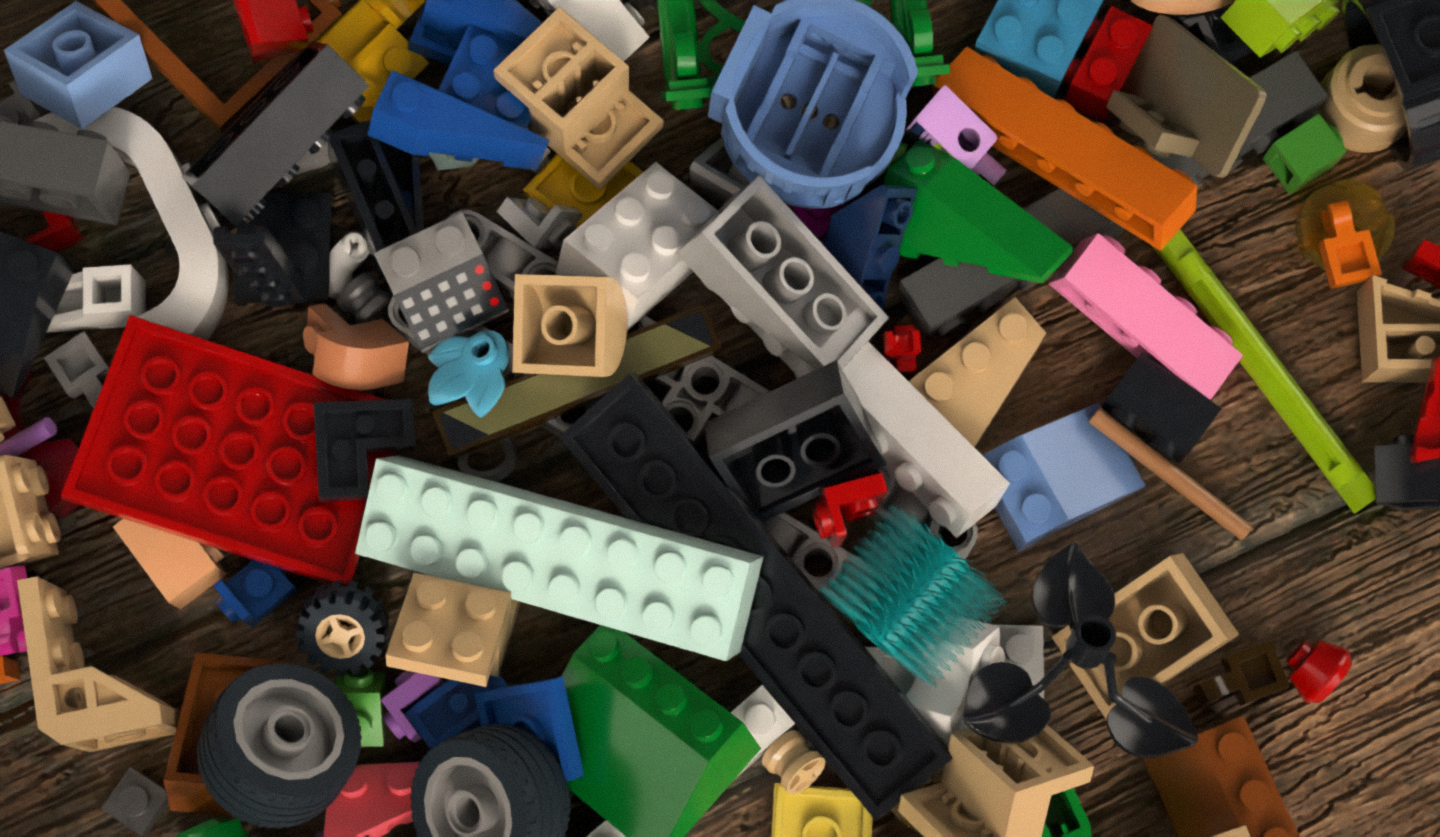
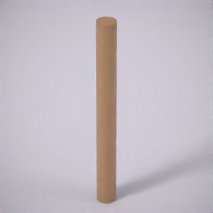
[1088,407,1253,540]

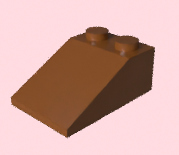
[163,653,293,816]

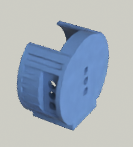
[708,0,918,208]

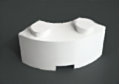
[905,615,1005,746]

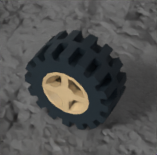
[296,580,389,676]

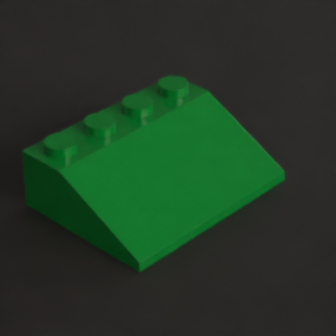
[561,625,761,837]

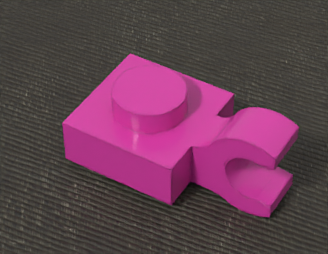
[0,565,27,656]

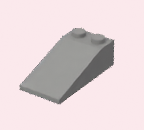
[676,175,889,370]

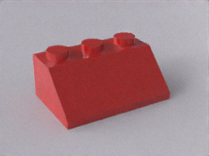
[233,0,314,64]

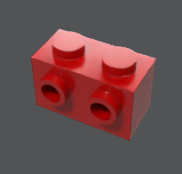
[1063,6,1153,124]

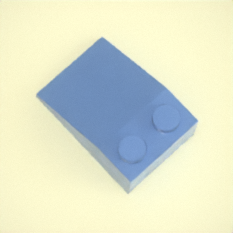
[982,403,1146,552]

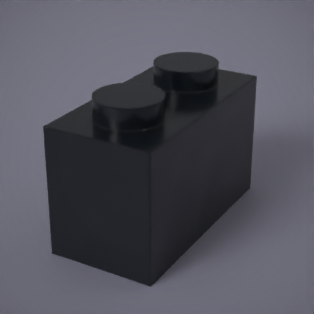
[1102,352,1222,463]

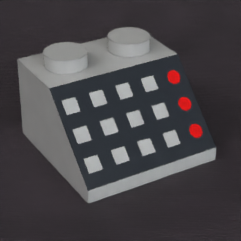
[374,212,509,353]

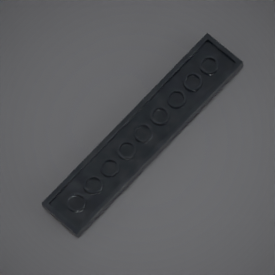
[559,372,953,821]

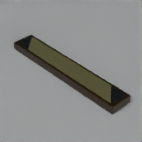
[433,304,722,459]

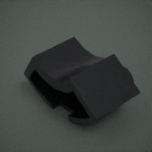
[1374,435,1440,511]

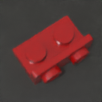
[813,473,888,548]

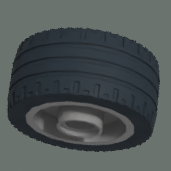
[197,663,362,829]
[410,724,571,837]

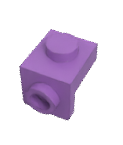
[381,670,445,743]

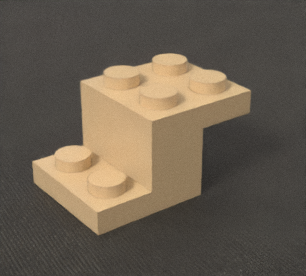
[493,7,664,190]
[386,573,521,687]
[898,725,1094,837]

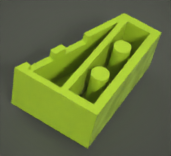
[1220,0,1340,58]

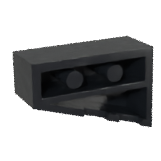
[327,120,424,279]

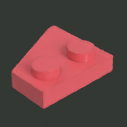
[323,762,419,837]

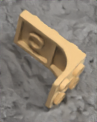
[0,455,61,569]

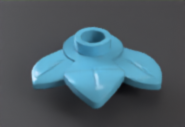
[428,330,509,418]

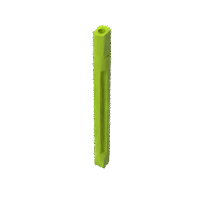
[1151,229,1376,514]

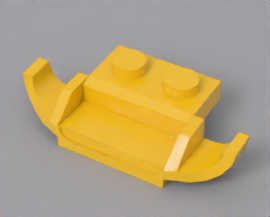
[317,0,429,124]

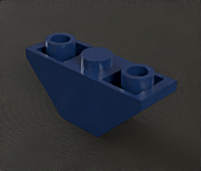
[823,185,917,310]

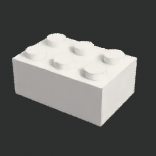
[555,162,718,331]

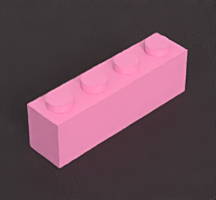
[1048,233,1243,400]

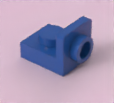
[213,560,298,627]

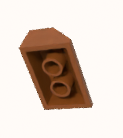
[1141,715,1300,837]

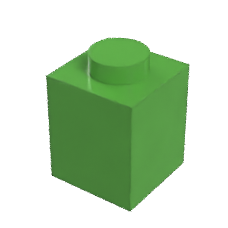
[1262,114,1347,195]

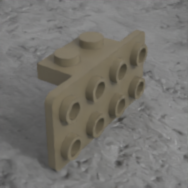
[1106,15,1266,178]

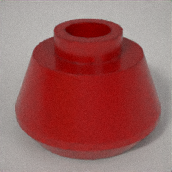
[1286,639,1352,703]

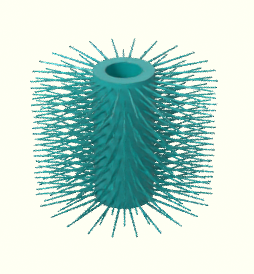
[819,506,1006,687]

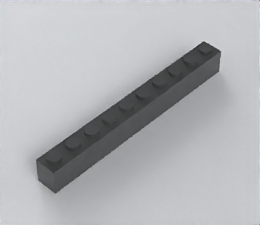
[897,50,1328,340]

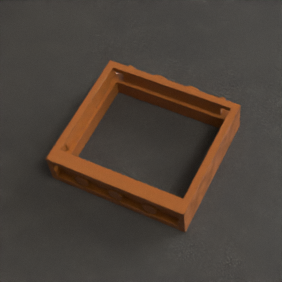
[89,0,342,134]

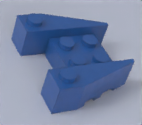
[367,0,550,170]

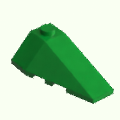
[883,140,1073,284]

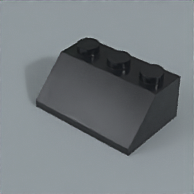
[704,360,887,523]

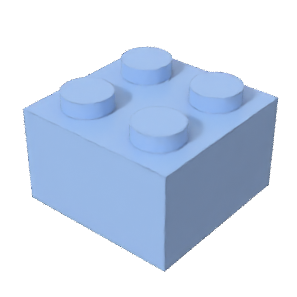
[4,1,153,129]

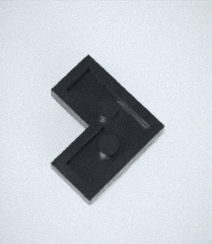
[313,399,415,502]

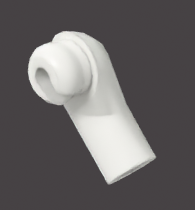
[329,231,369,299]

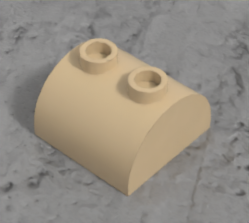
[512,274,627,377]

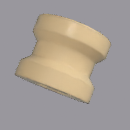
[762,730,826,794]

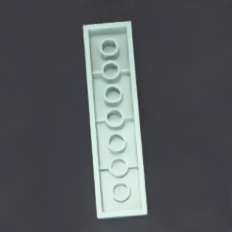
[355,455,764,661]

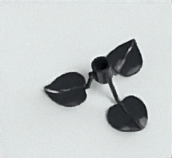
[962,542,1198,758]

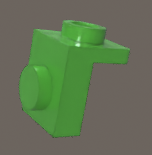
[334,667,387,747]

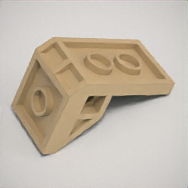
[17,576,181,752]

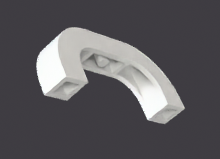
[33,107,229,340]

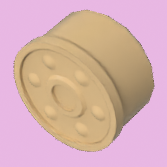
[1317,44,1407,153]

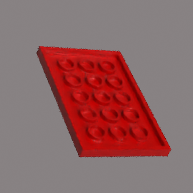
[61,315,395,587]

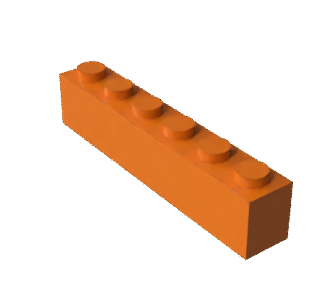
[932,47,1198,251]

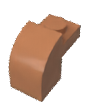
[303,303,409,390]

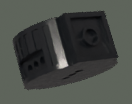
[1342,0,1440,171]

